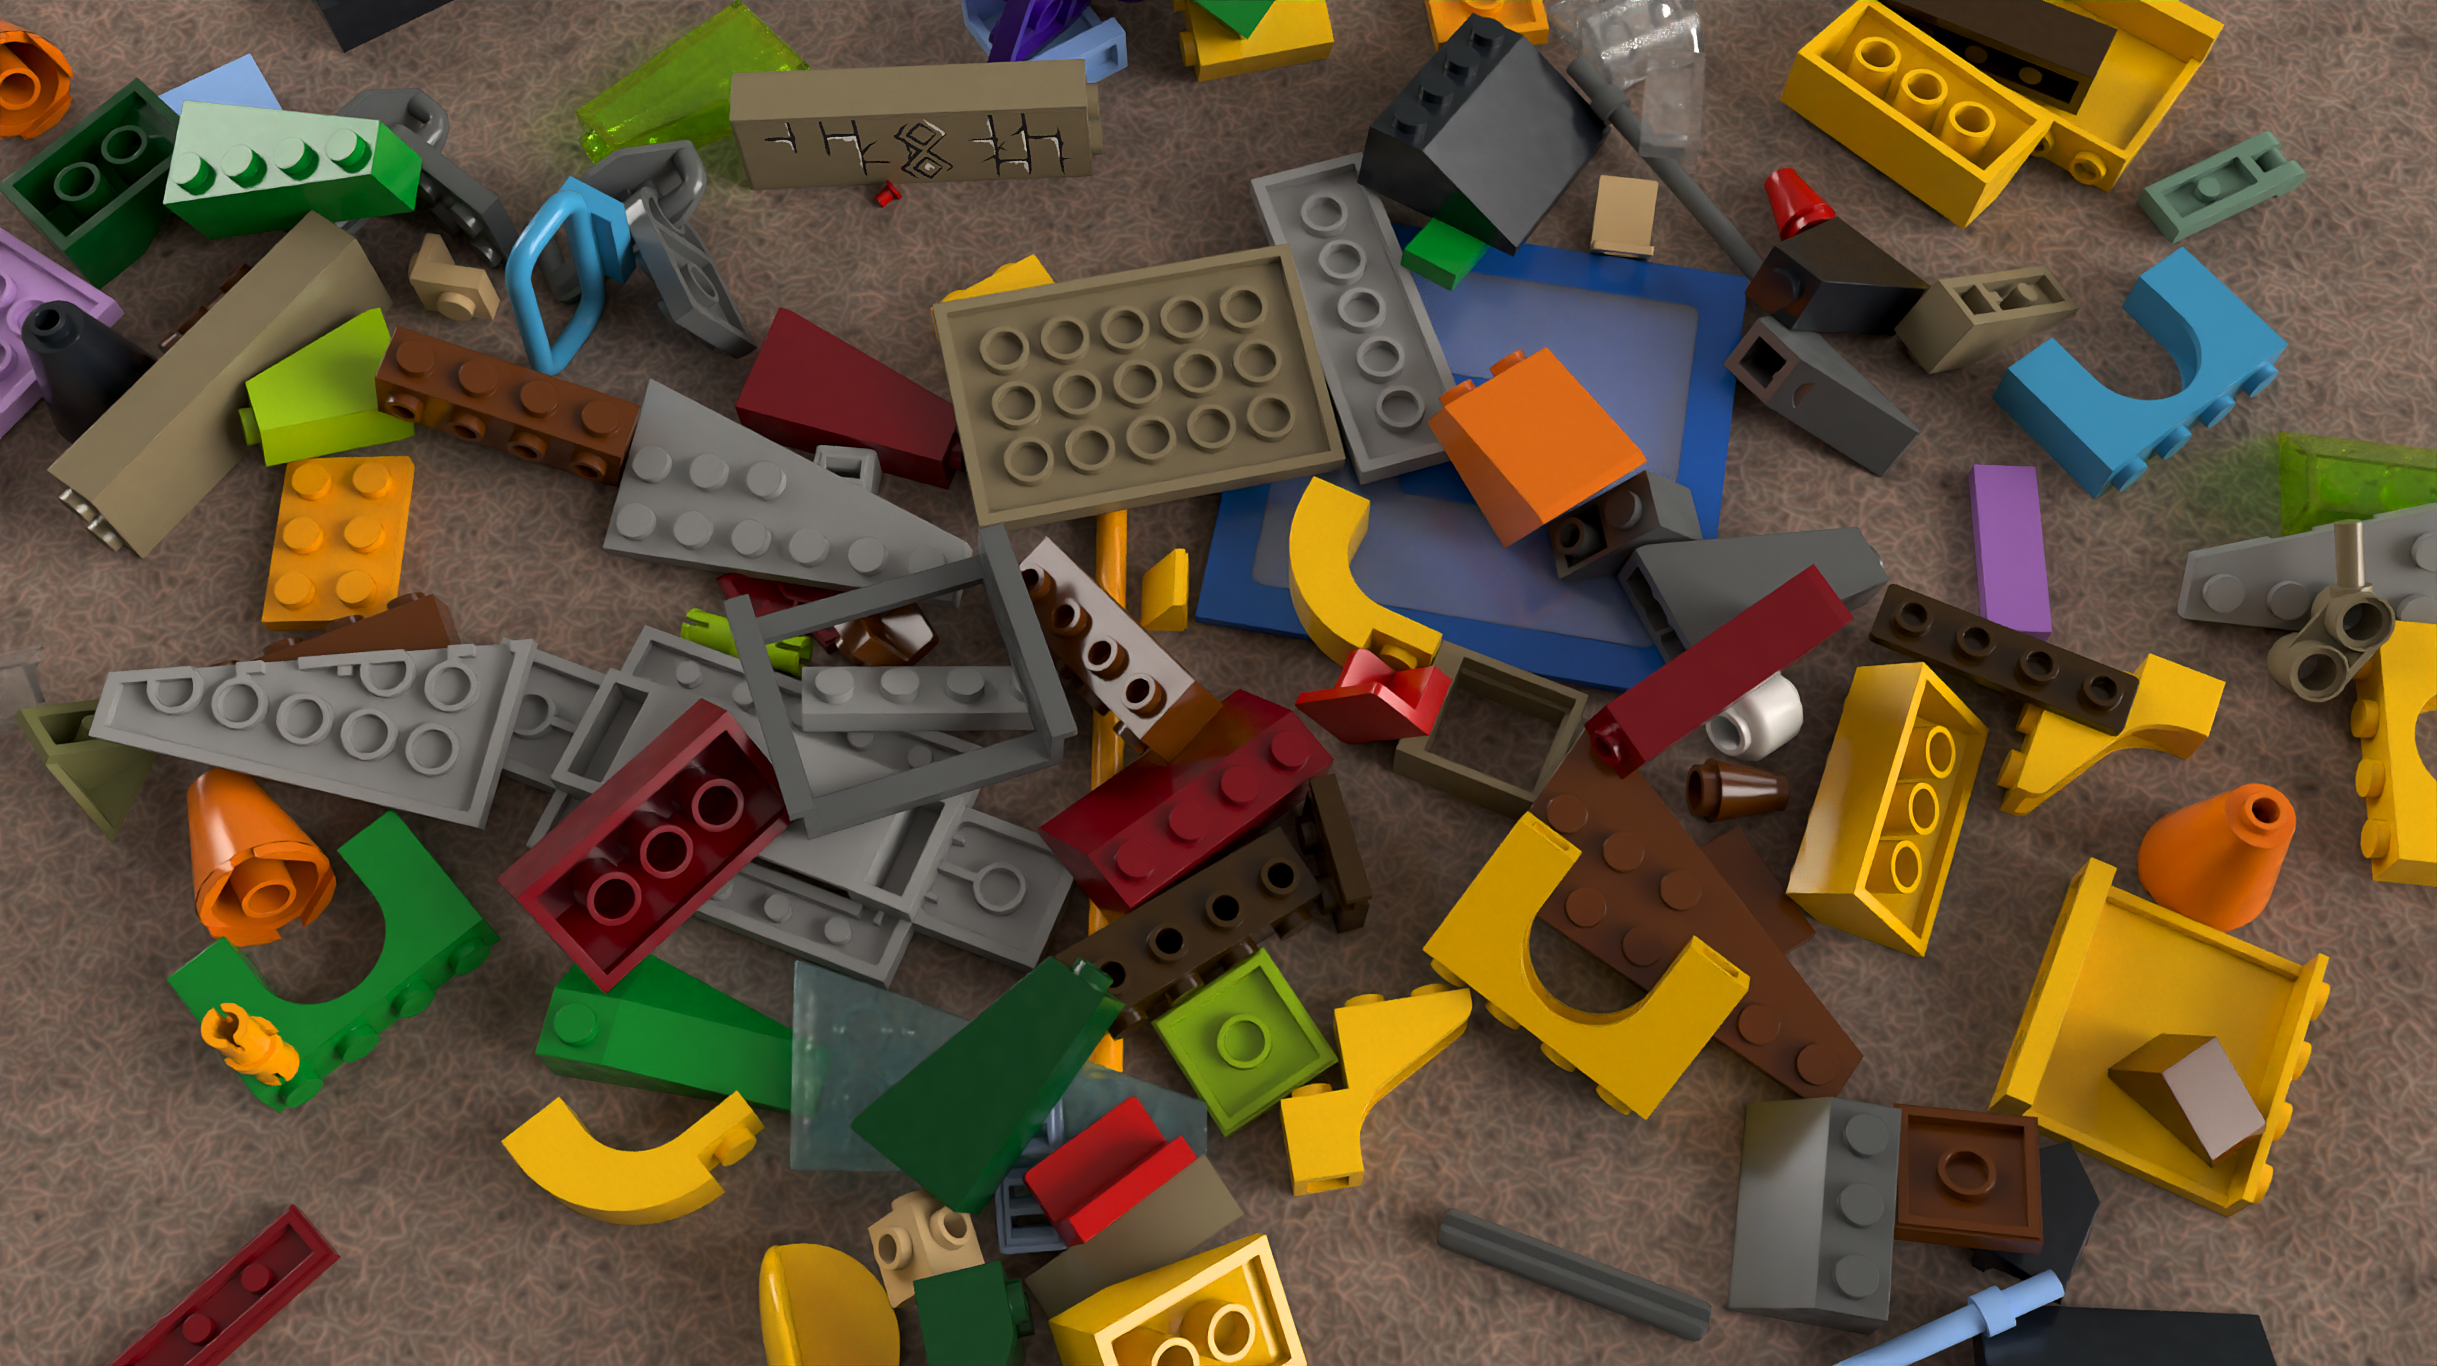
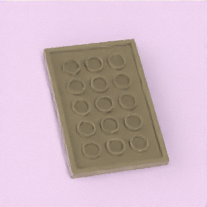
[932,243,1346,531]

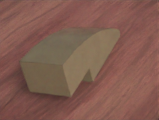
[1024,1154,1244,1320]

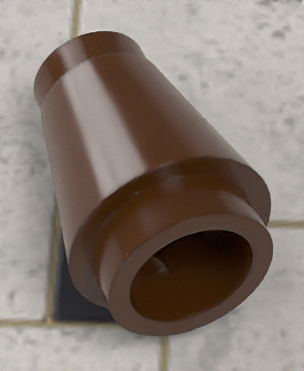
[1686,758,1789,823]

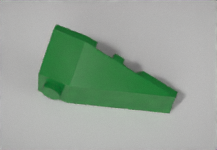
[535,955,833,1119]

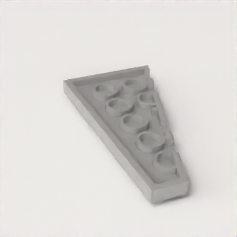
[2177,502,2437,631]

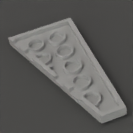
[603,378,973,609]
[88,639,538,831]

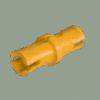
[201,1003,300,1086]

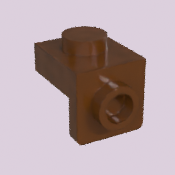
[834,603,939,667]

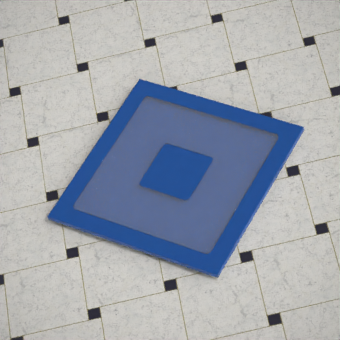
[1195,223,1748,693]

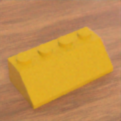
[1780,0,2053,230]
[1786,662,1989,958]

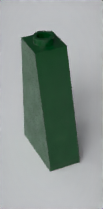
[849,956,1126,1214]

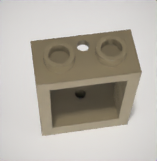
[1393,640,1589,821]

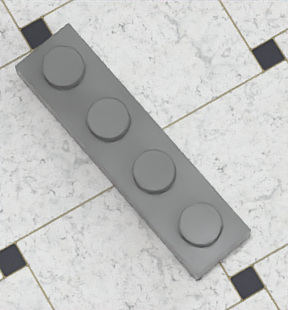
[802,666,1060,732]

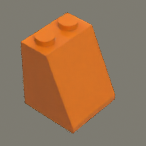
[1427,347,1647,548]

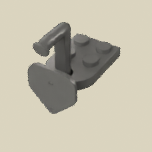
[283,88,519,269]
[522,140,758,359]

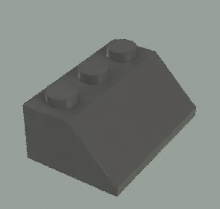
[1727,1097,1902,1335]

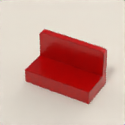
[1022,1096,1198,1247]

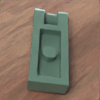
[2137,131,2307,245]

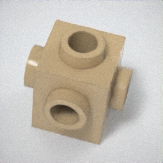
[868,1189,985,1309]

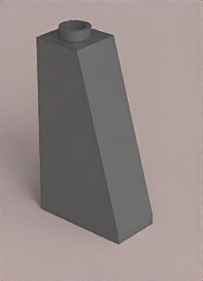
[1617,527,1889,664]

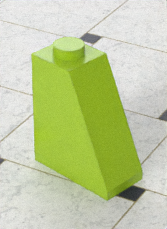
[238,307,415,467]

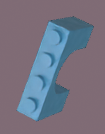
[1992,246,2288,499]

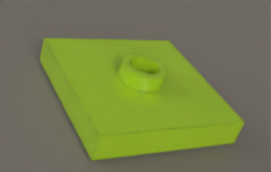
[1150,947,1340,1139]

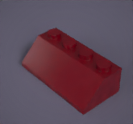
[1037,689,1334,923]
[496,698,795,994]

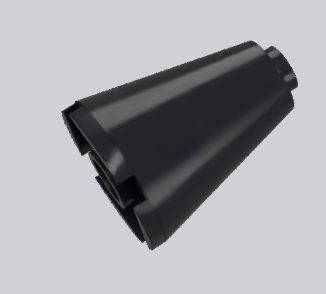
[21,300,158,444]

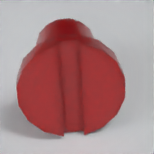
[874,180,902,208]

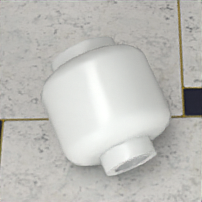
[1706,674,1803,761]

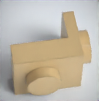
[408,233,500,321]

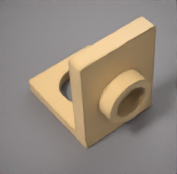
[1589,175,1658,261]

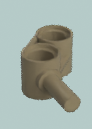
[2267,519,2396,702]

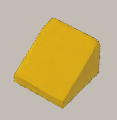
[1140,549,1190,631]

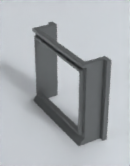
[722,523,1078,840]

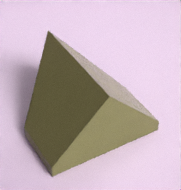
[15,699,158,842]

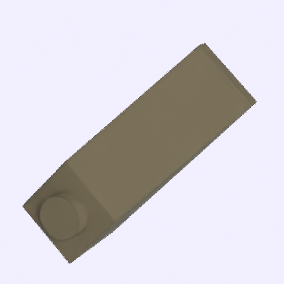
[1894,265,2079,374]

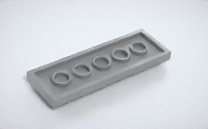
[1250,152,1456,485]

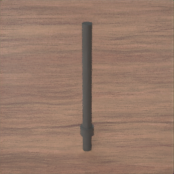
[1566,56,1765,281]

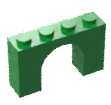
[166,808,501,1113]

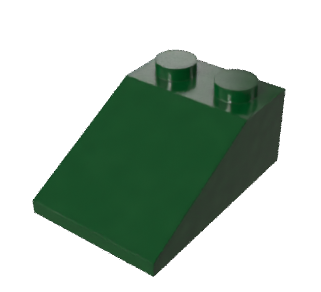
[0,78,180,290]
[913,1260,1035,1366]

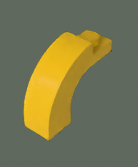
[1289,476,1443,671]
[501,1091,765,1225]

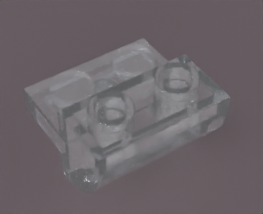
[1545,0,1704,90]

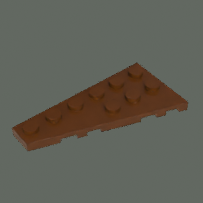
[1528,715,1864,1099]

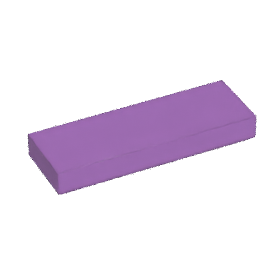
[1968,464,2052,642]

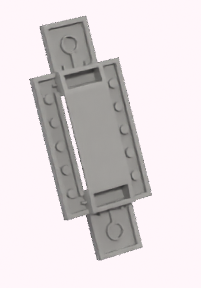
[500,625,1078,990]

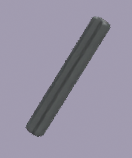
[1437,1208,1711,1342]

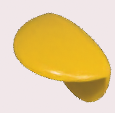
[759,1243,901,1366]

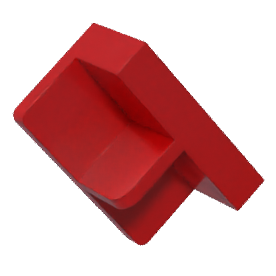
[1295,648,1452,744]

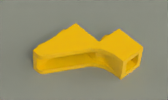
[1996,653,2226,816]
[1280,983,1472,1196]

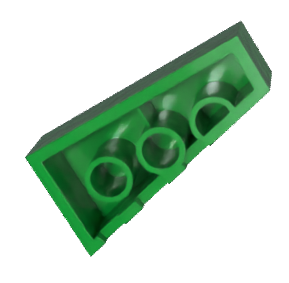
[163,100,422,240]

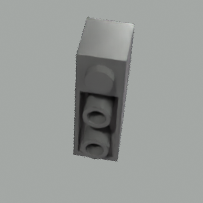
[1723,315,1922,477]

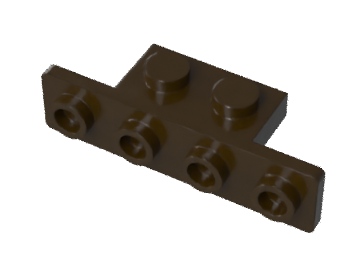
[1869,584,2139,737]

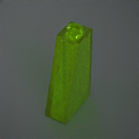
[575,0,810,164]

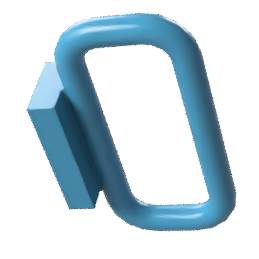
[505,176,637,376]

